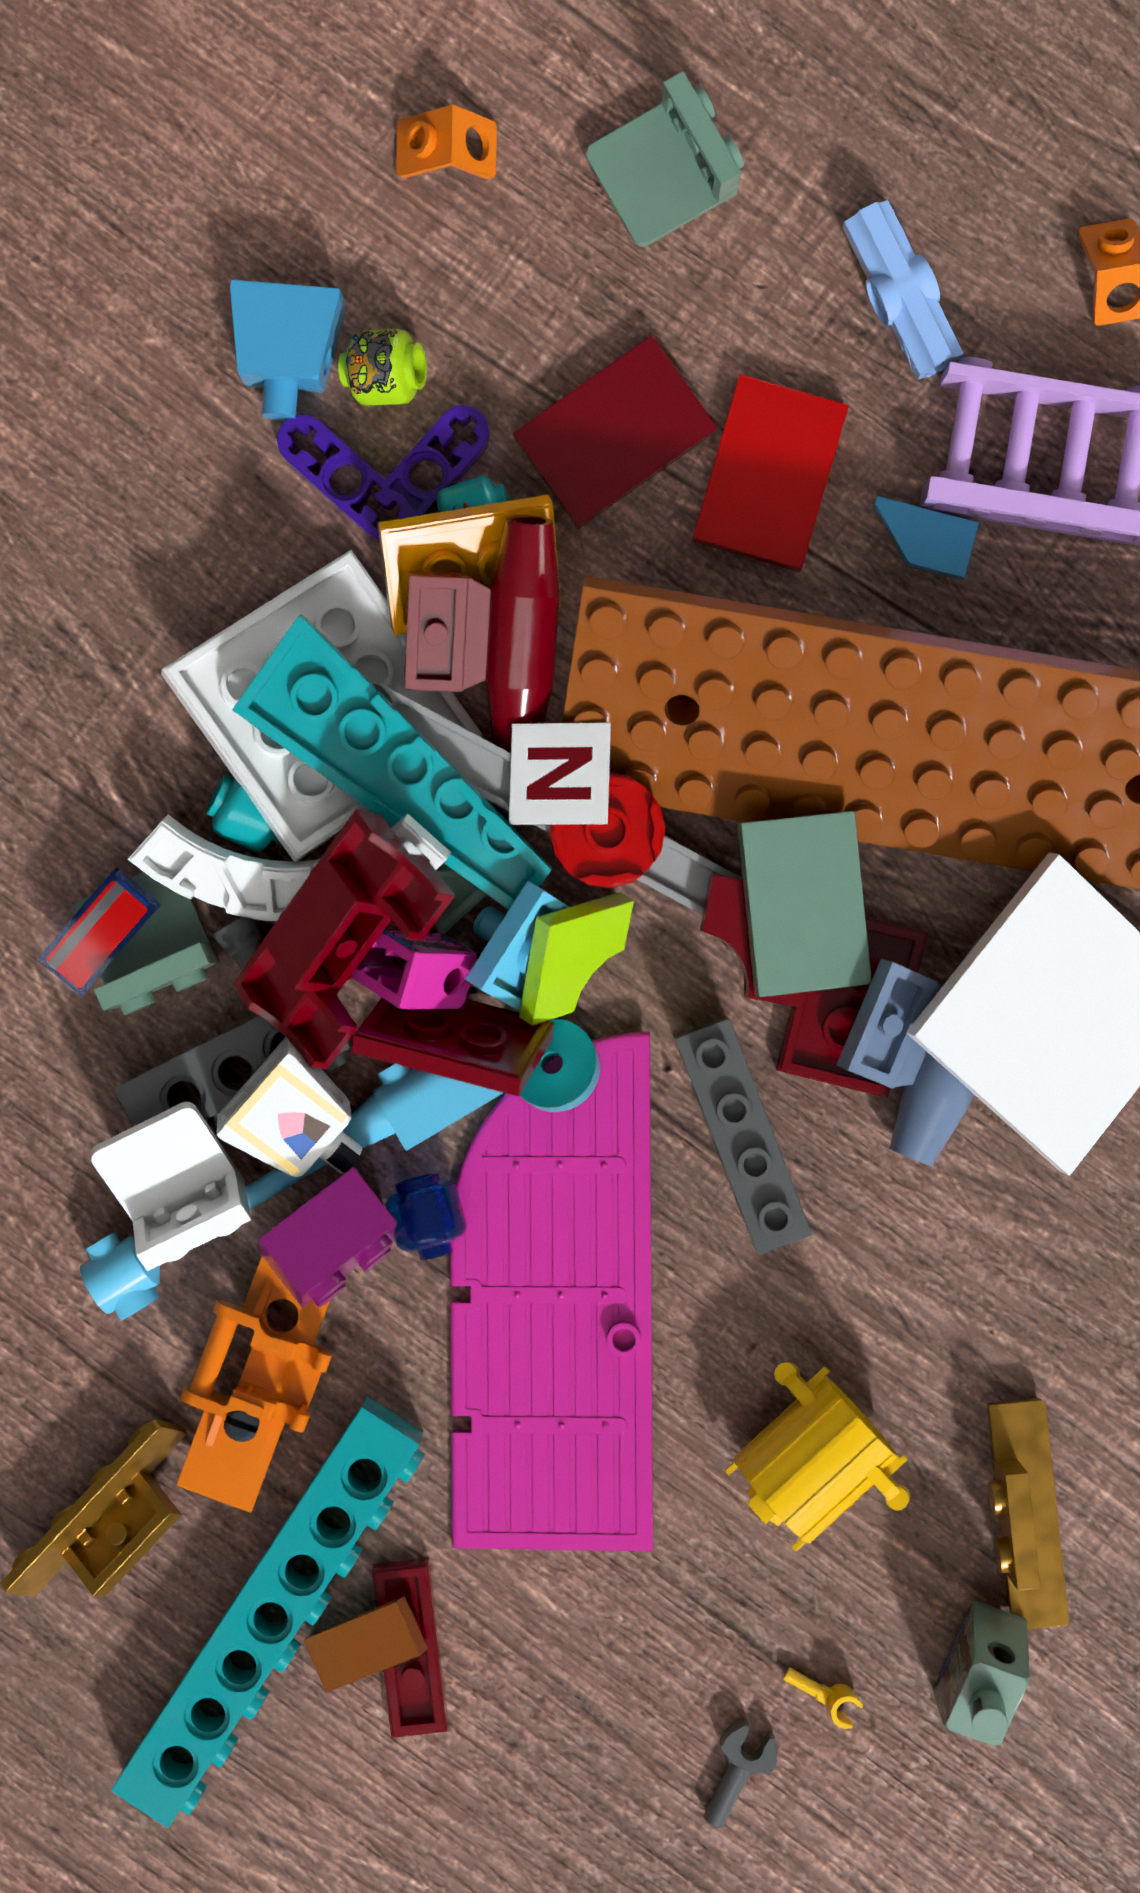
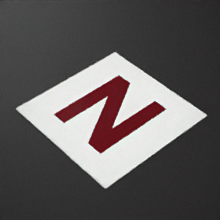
[509,723,611,824]

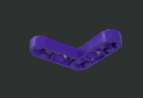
[277,405,490,544]

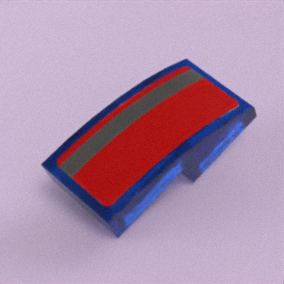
[37,867,161,997]

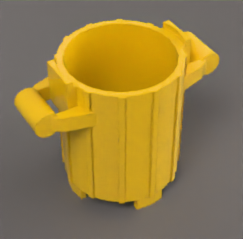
[725,1362,910,1551]

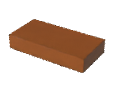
[304,1596,428,1693]

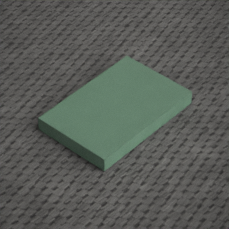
[737,811,871,997]

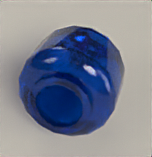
[385,1172,467,1261]

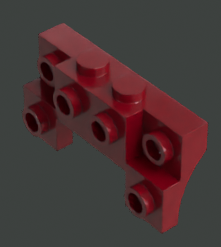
[233,809,455,1069]

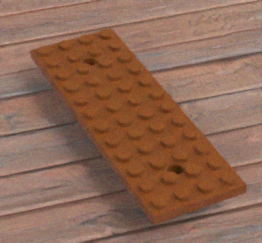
[562,576,1140,889]

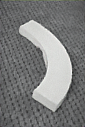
[128,813,451,921]

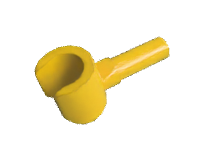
[783,1667,863,1729]

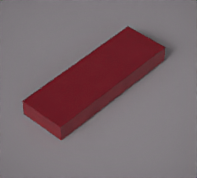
[372,1558,448,1738]

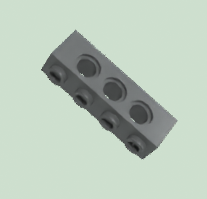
[114,1016,353,1127]
[673,1016,812,1255]

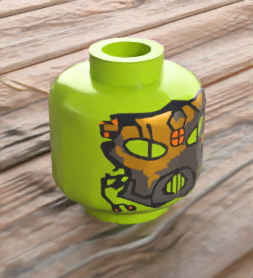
[338,329,427,406]

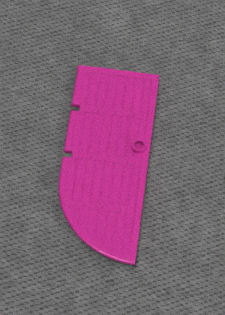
[450,1031,653,1551]

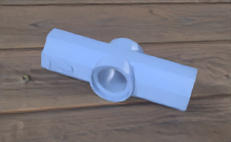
[842,200,964,380]

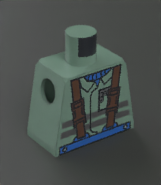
[933,1600,1030,1746]

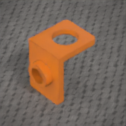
[396,104,497,179]
[1078,218,1140,326]

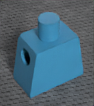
[230,280,346,421]

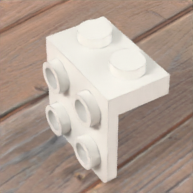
[91,1102,251,1271]

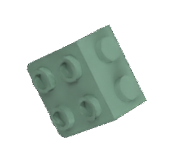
[586,71,744,247]
[72,872,220,1016]

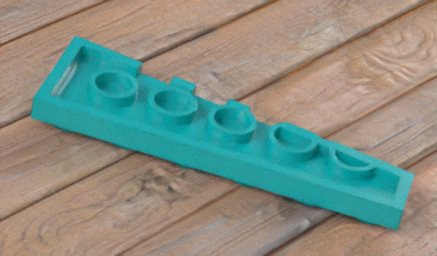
[232,614,552,910]

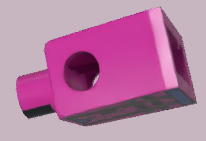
[350,921,480,1009]

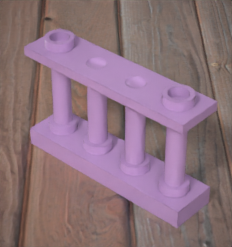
[919,357,1140,546]

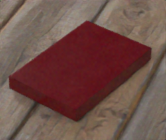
[513,335,717,529]
[776,917,928,1098]
[352,997,555,1097]

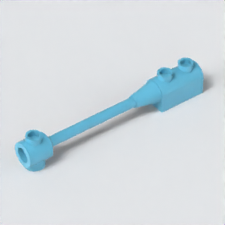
[80,1064,503,1321]

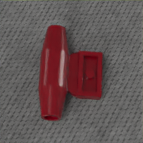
[404,515,560,752]

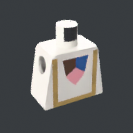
[216,1037,362,1178]

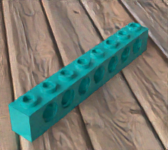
[111,1396,425,1828]

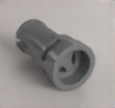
[213,917,266,971]

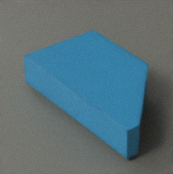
[873,496,979,581]

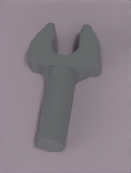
[703,1718,777,1828]

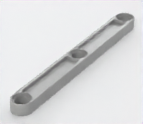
[370,681,743,915]

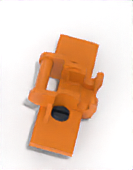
[176,1227,332,1513]

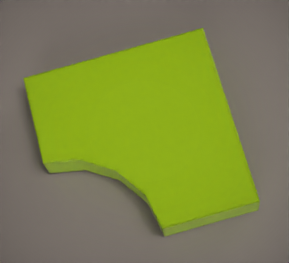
[519,892,634,1026]

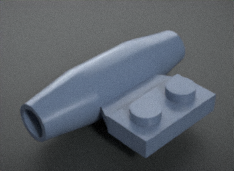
[837,938,980,1167]

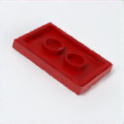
[692,374,849,572]

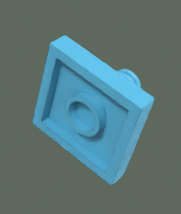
[465,881,569,1011]

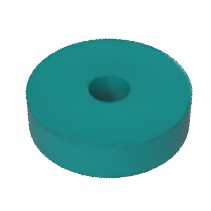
[520,1019,601,1112]

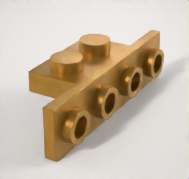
[987,1398,1069,1630]
[0,1419,188,1597]

